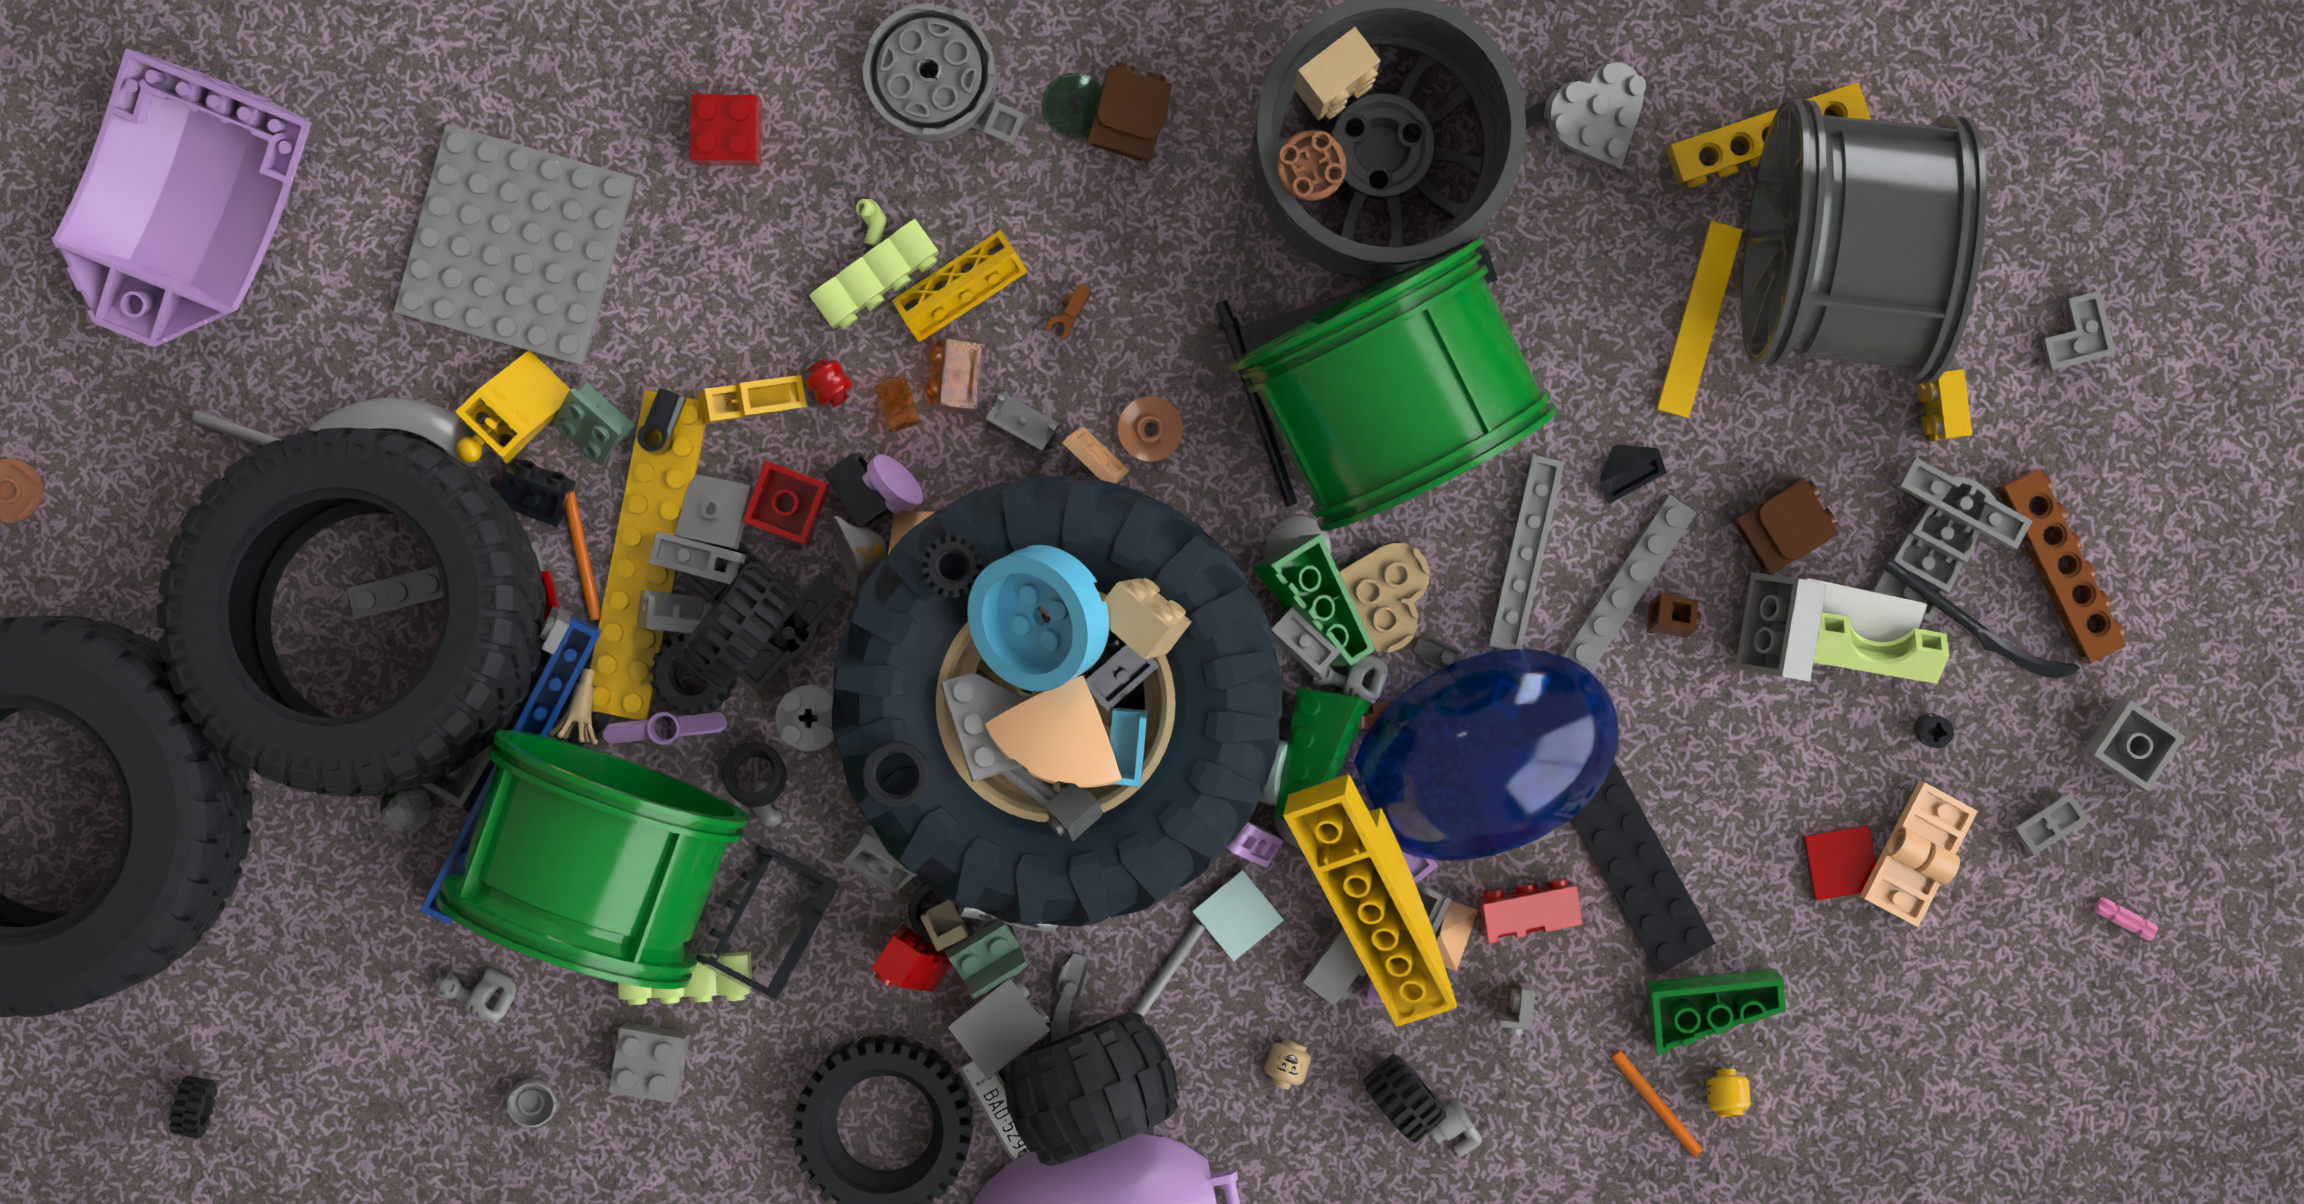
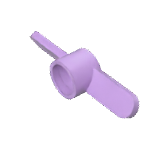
[603,711,727,745]

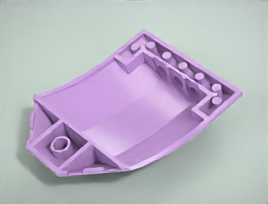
[51,49,312,347]

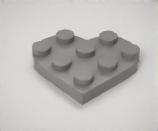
[1544,62,1646,169]

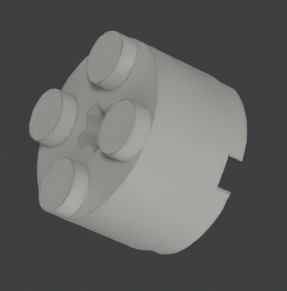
[775,684,834,751]

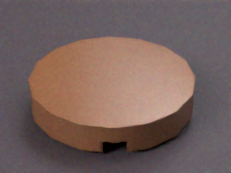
[0,458,43,523]

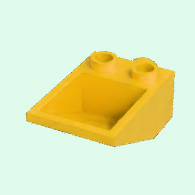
[455,350,571,464]

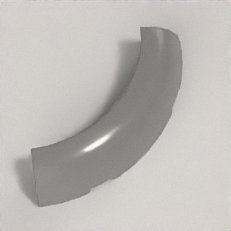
[309,397,491,467]

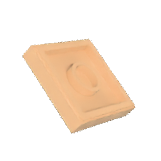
[1062,427,1129,484]

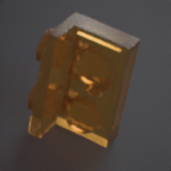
[926,339,983,409]

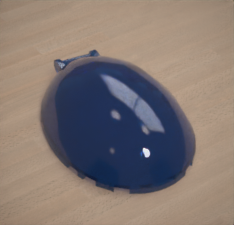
[1352,649,1619,861]

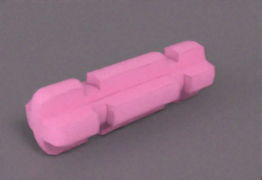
[2094,897,2158,941]

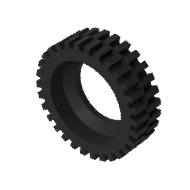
[792,1035,973,1204]

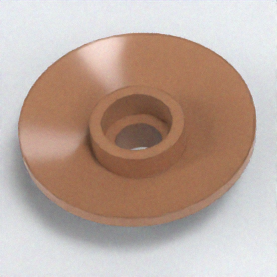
[1118,396,1183,462]

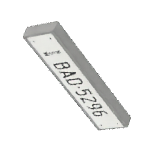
[958,1059,1030,1161]

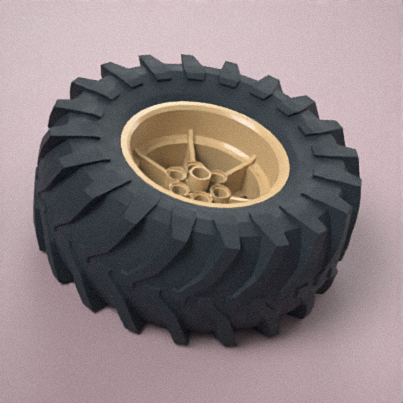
[832,476,1282,927]

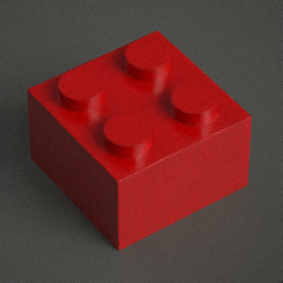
[690,94,762,166]
[743,460,831,545]

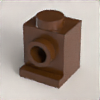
[1647,593,1701,638]

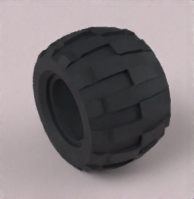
[1004,1012,1178,1166]

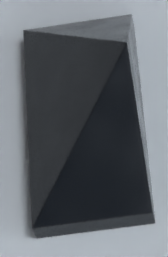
[1599,445,1667,504]

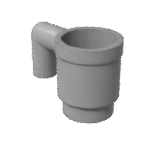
[1431,1098,1482,1157]

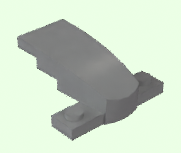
[1871,457,2033,623]

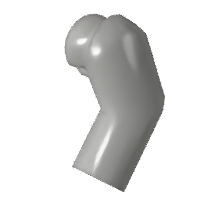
[751,779,782,827]

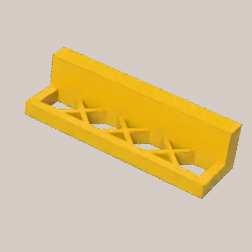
[892,229,1028,343]

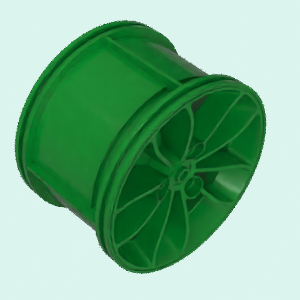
[436,730,749,989]

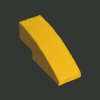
[697,375,807,424]

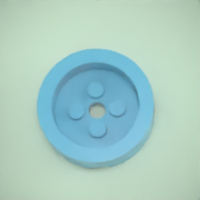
[967,545,1109,691]

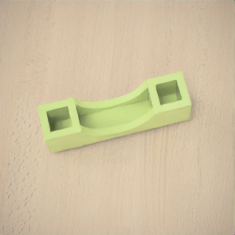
[1813,612,1949,684]

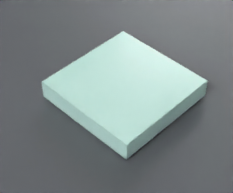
[1192,869,1284,961]

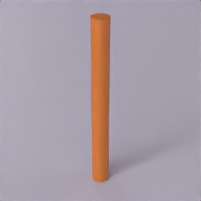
[565,491,601,621]
[1610,1049,1703,1157]

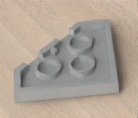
[941,673,1027,782]

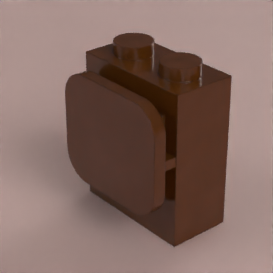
[1085,62,1173,163]
[1731,477,1838,574]

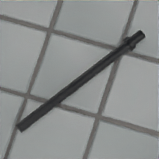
[1215,300,1298,507]

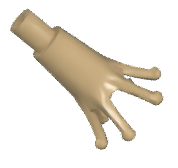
[549,668,598,745]

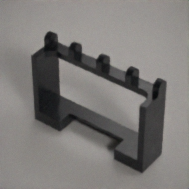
[696,845,839,1003]

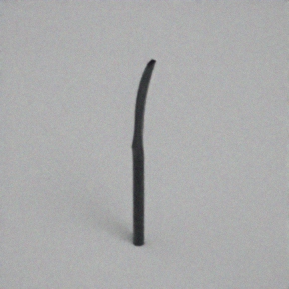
[1881,557,2080,678]

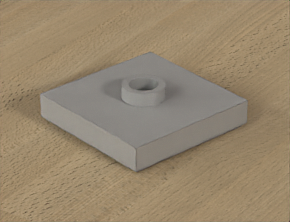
[675,474,755,550]

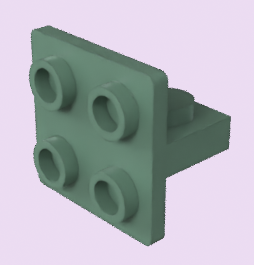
[553,383,636,466]
[945,919,1028,999]

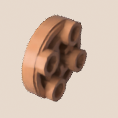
[1277,130,1346,201]

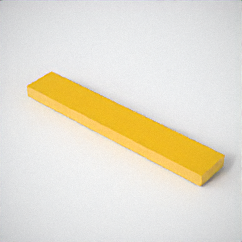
[1656,221,1743,419]

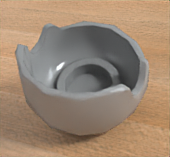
[506,1078,557,1128]

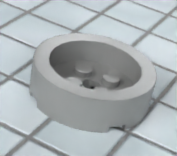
[863,3,997,141]

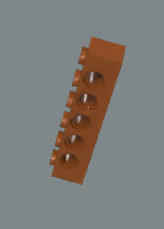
[1996,469,2126,663]

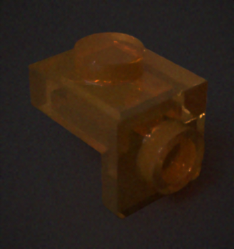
[874,376,922,433]

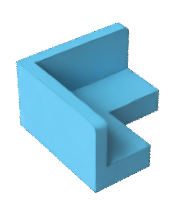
[1110,708,1147,787]

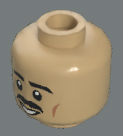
[1264,1039,1311,1090]

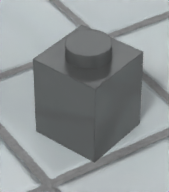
[1045,783,1103,842]

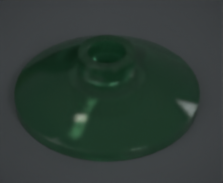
[1042,73,1101,138]

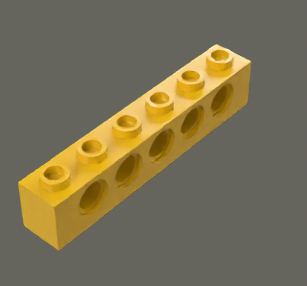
[1666,82,1871,189]

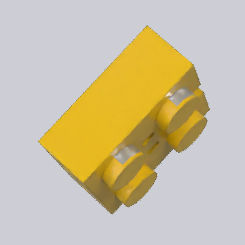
[1917,369,1972,441]

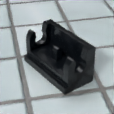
[823,452,889,528]

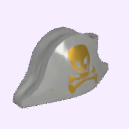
[833,516,887,598]

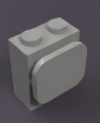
[947,978,1050,1079]

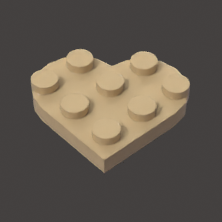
[1339,543,1430,652]

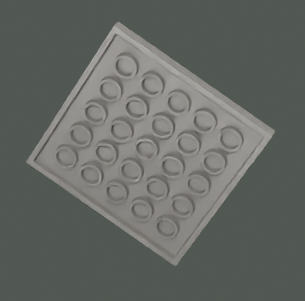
[393,124,636,366]

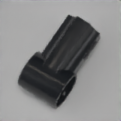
[637,387,687,455]

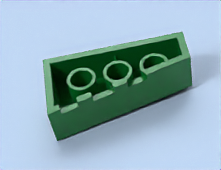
[1251,534,1375,666]
[1274,688,1371,820]
[1646,969,1786,1056]

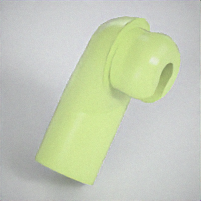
[856,199,887,246]

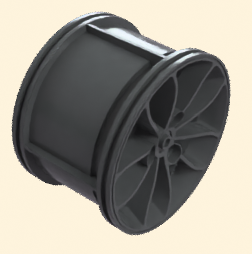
[1252,0,1526,280]
[1741,98,1987,383]

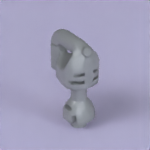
[1307,655,1388,705]
[434,968,516,1024]

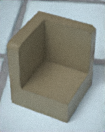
[920,900,969,952]

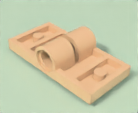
[1859,781,1978,927]

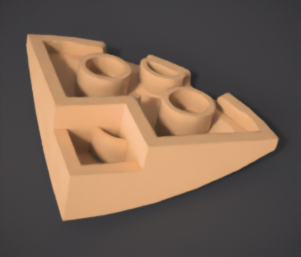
[984,675,1122,788]

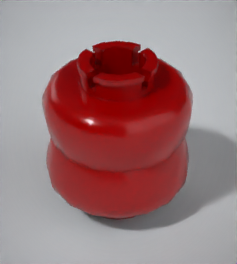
[805,358,853,408]

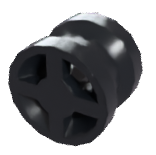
[1914,713,1954,748]

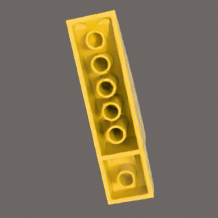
[1283,774,1457,1027]

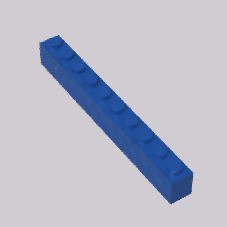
[420,615,601,925]

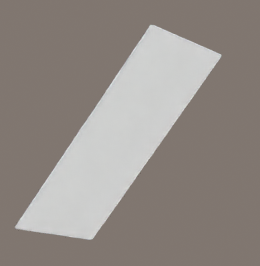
[1807,578,1927,642]

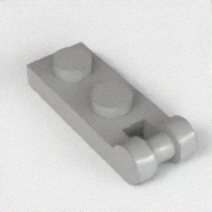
[648,531,746,584]
[539,606,571,655]

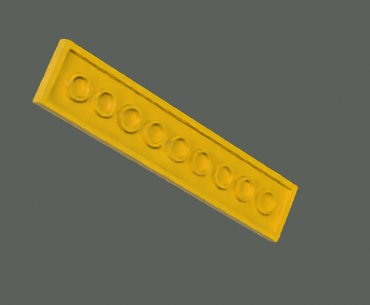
[590,390,706,720]

